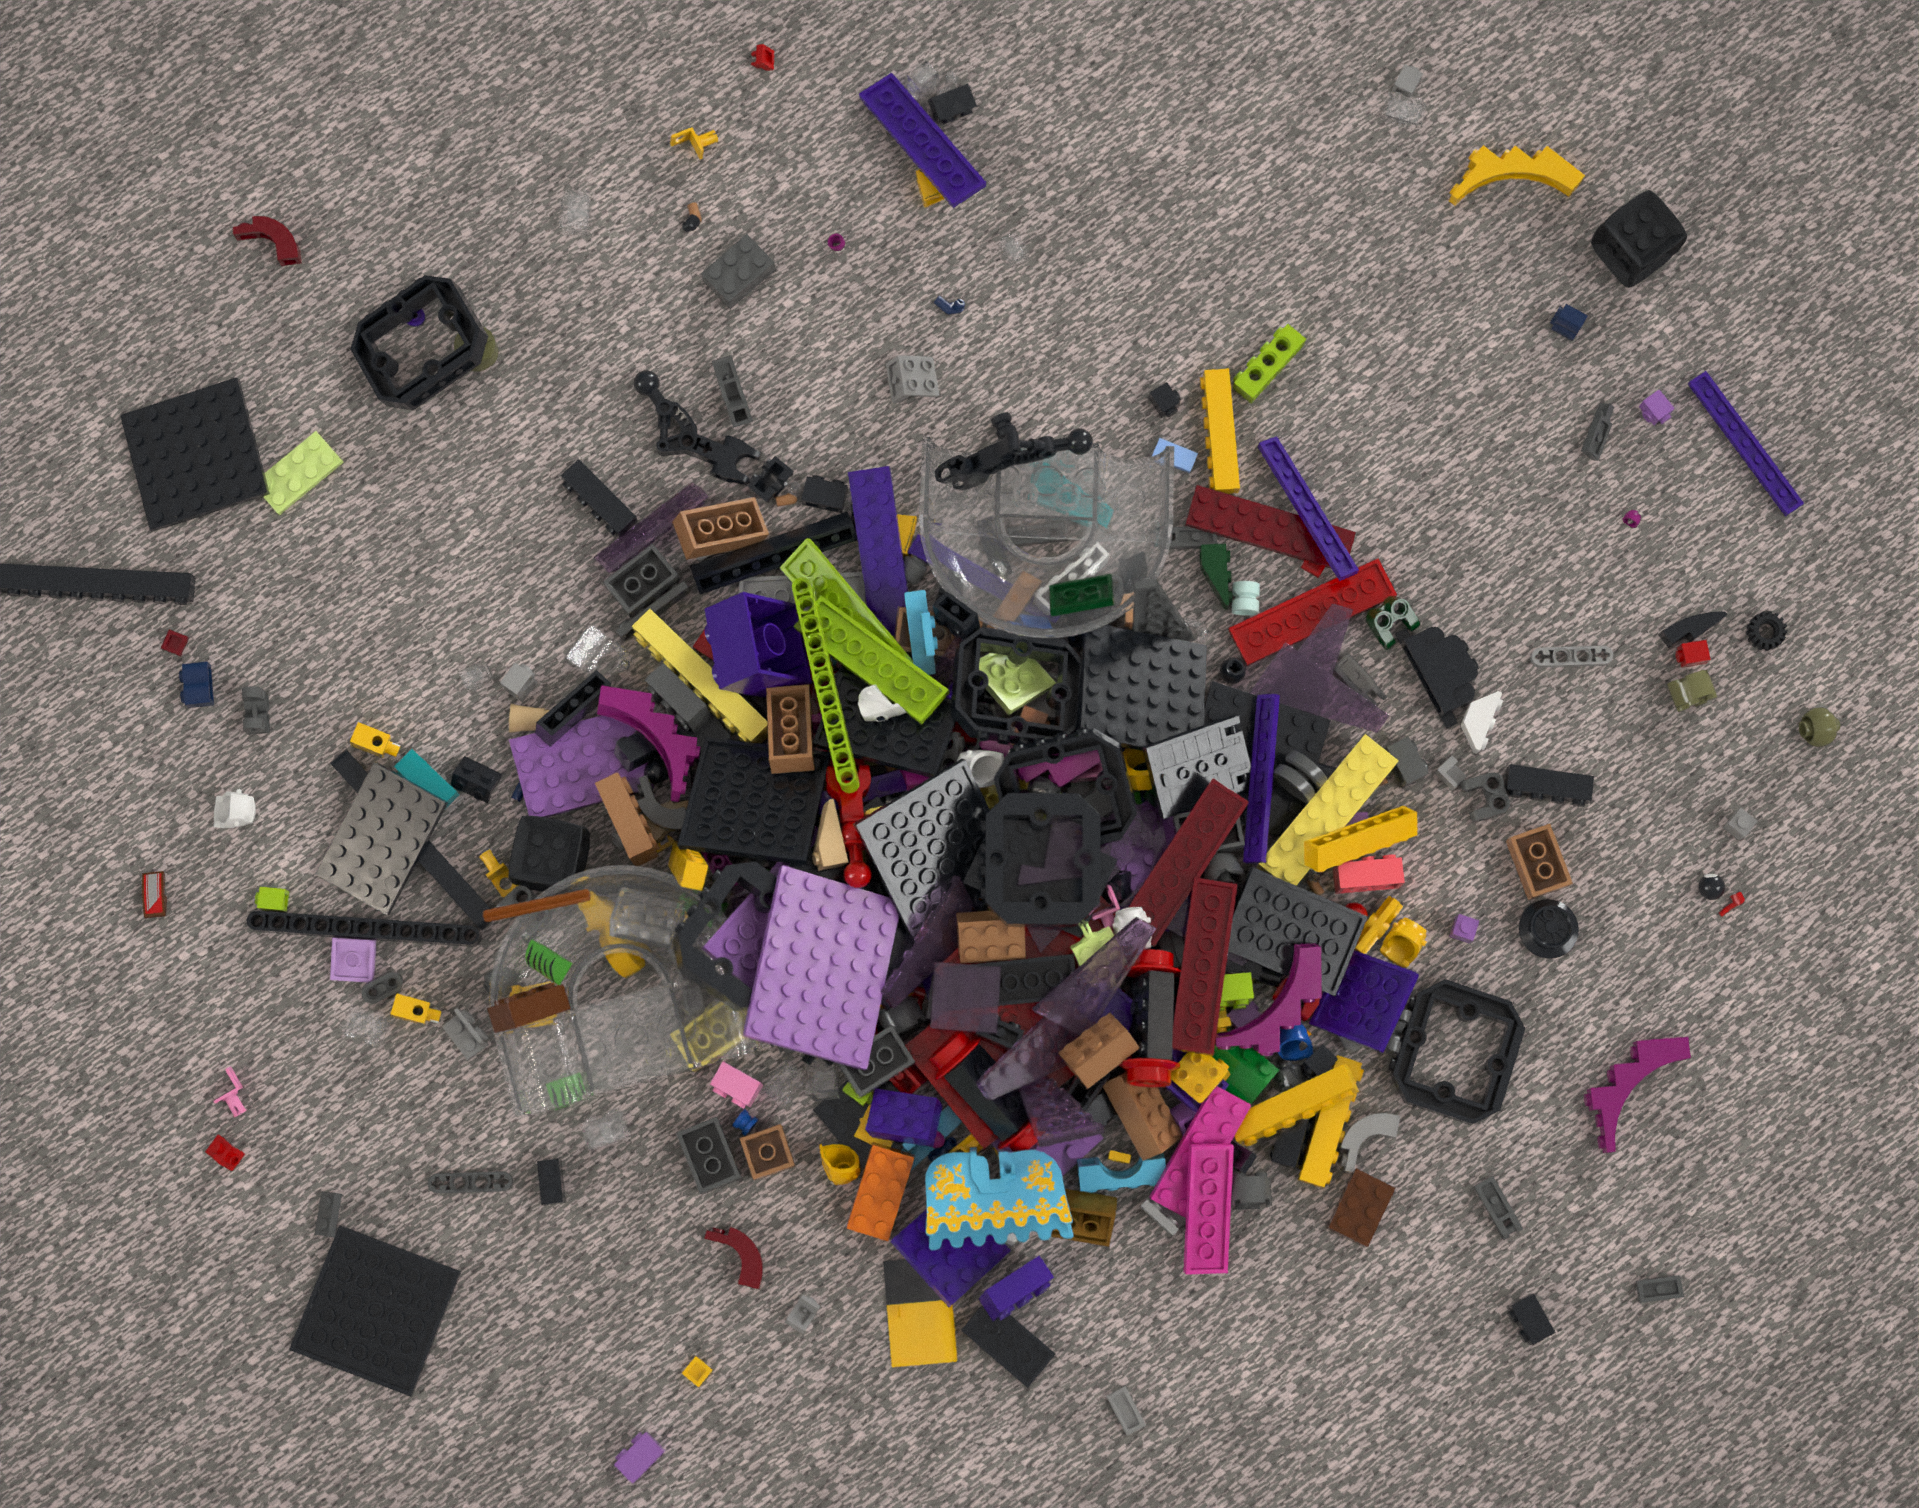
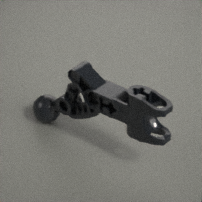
[634,370,761,486]
[935,428,1093,491]

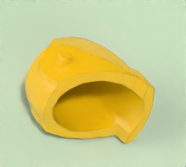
[1380,917,1427,968]
[819,1144,860,1185]

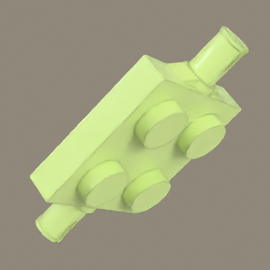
[1070,922,1128,989]

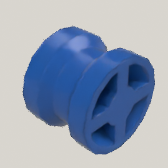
[732,1109,759,1136]

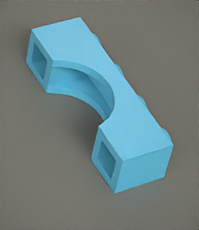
[1077,1153,1166,1193]

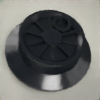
[1519,899,1579,959]

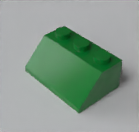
[1212,1029,1279,1105]

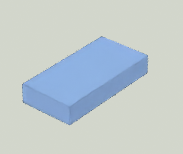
[1152,438,1198,473]

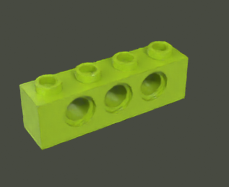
[1233,323,1306,404]

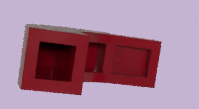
[232,216,302,266]
[704,1227,764,1290]

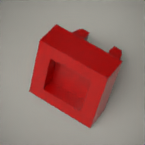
[751,44,774,71]

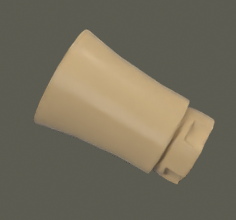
[509,704,550,733]

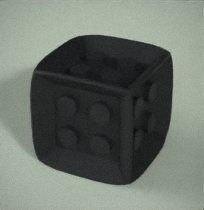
[1591,190,1687,288]
[508,815,591,895]

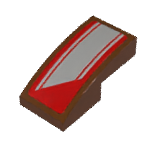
[142,871,167,918]

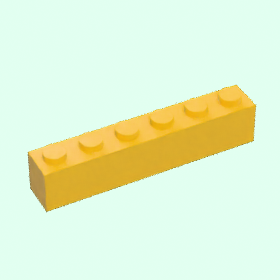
[1200,369,1240,494]
[1304,806,1417,872]
[668,840,708,891]
[1297,1055,1364,1188]
[1234,1064,1359,1146]

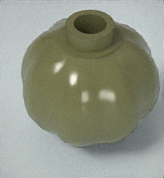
[1799,707,1840,747]

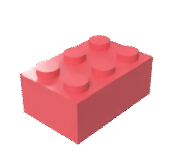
[1333,855,1405,894]

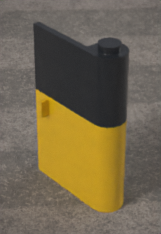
[883,1259,958,1367]

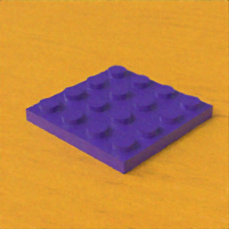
[1309,950,1419,1053]
[890,1209,1011,1307]

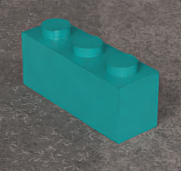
[394,749,460,809]

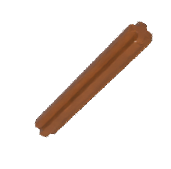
[483,889,591,922]

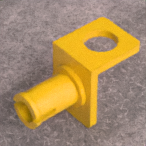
[670,127,718,160]
[479,850,519,898]

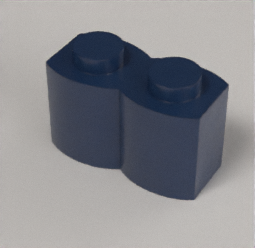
[1550,304,1588,341]
[179,661,214,708]

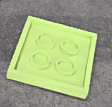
[979,649,1056,715]

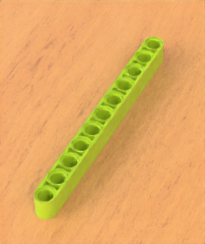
[792,577,859,793]

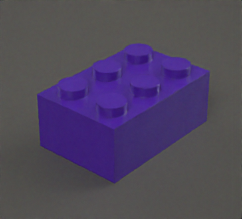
[865,1089,943,1147]
[979,1255,1054,1321]

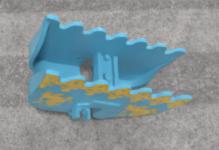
[925,1147,1074,1250]

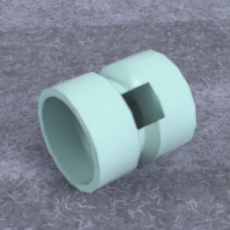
[1232,581,1260,616]

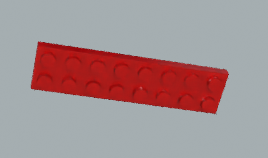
[1228,558,1397,666]

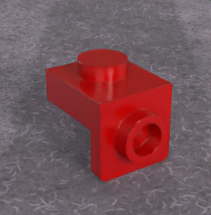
[205,1134,245,1171]

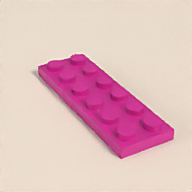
[1149,1086,1251,1218]
[1183,1143,1234,1275]

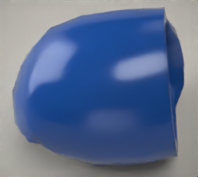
[1277,1022,1313,1061]

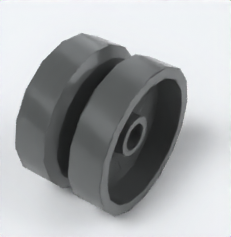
[1273,750,1327,803]

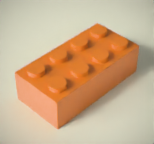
[847,1142,915,1241]

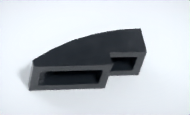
[1659,611,1728,648]

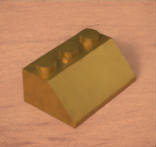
[1051,1189,1118,1247]

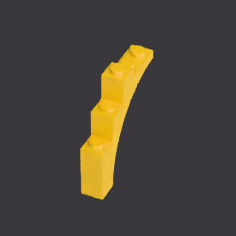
[1449,145,1585,206]

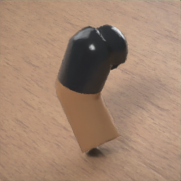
[682,203,702,232]

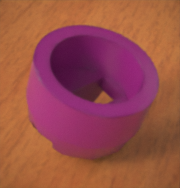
[828,233,845,251]
[1622,510,1641,528]
[932,1130,945,1148]

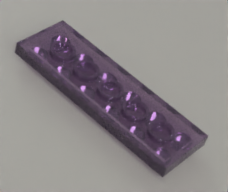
[594,482,709,573]

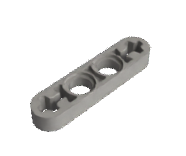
[1530,646,1613,668]

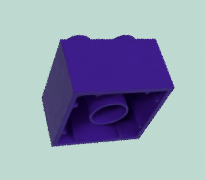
[704,592,812,698]

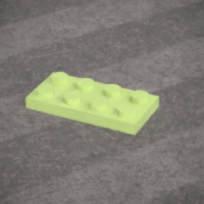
[263,431,344,515]

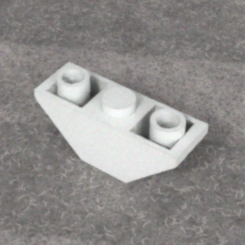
[1461,691,1503,754]

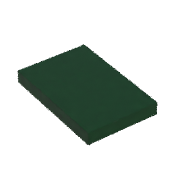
[1049,574,1114,617]

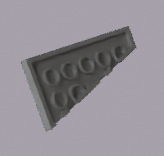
[1132,578,1195,642]

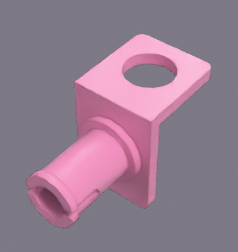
[1090,885,1120,933]
[213,1066,246,1118]

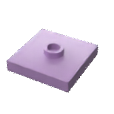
[330,937,376,982]

